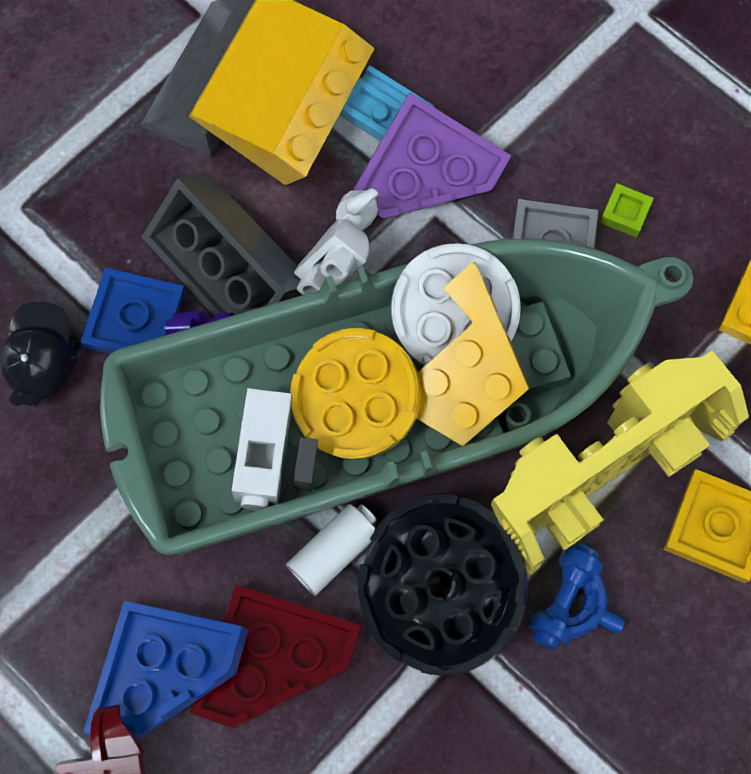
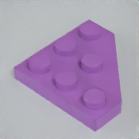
[352,93,512,219]

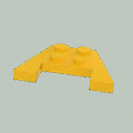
[416,262,530,446]

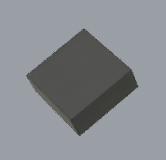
[294,437,318,492]

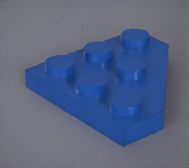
[83,601,248,740]

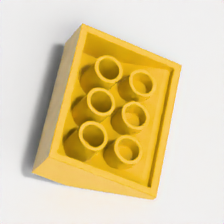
[188,0,375,185]

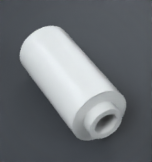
[286,504,378,596]

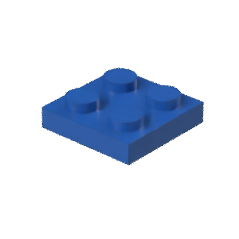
[80,268,186,354]

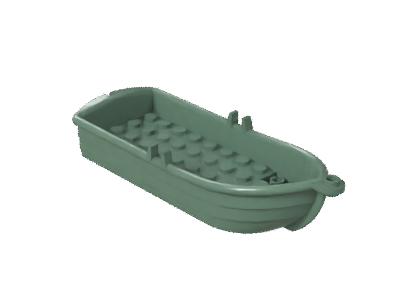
[100,239,693,555]

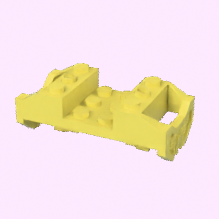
[491,350,749,577]

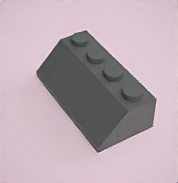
[141,0,255,157]
[142,172,302,317]

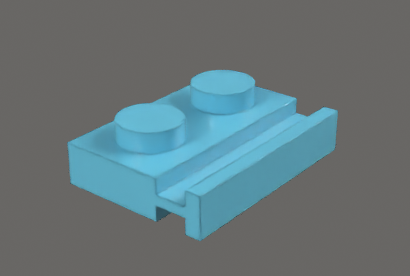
[339,65,434,141]

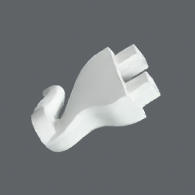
[294,189,379,295]

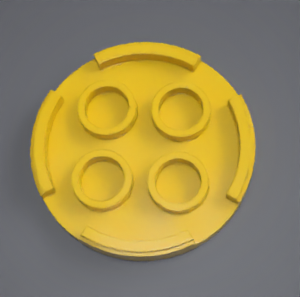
[290,328,421,460]

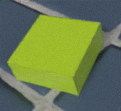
[600,183,654,238]

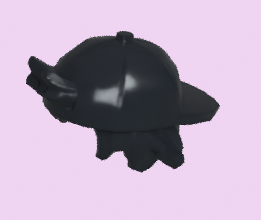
[1,302,81,406]

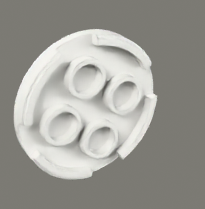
[391,243,520,366]

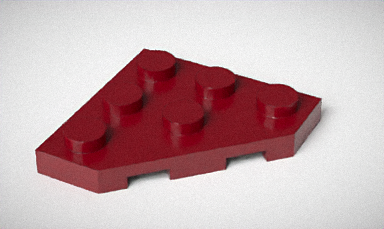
[190,585,362,729]

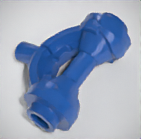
[527,543,625,650]

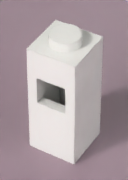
[232,388,292,511]

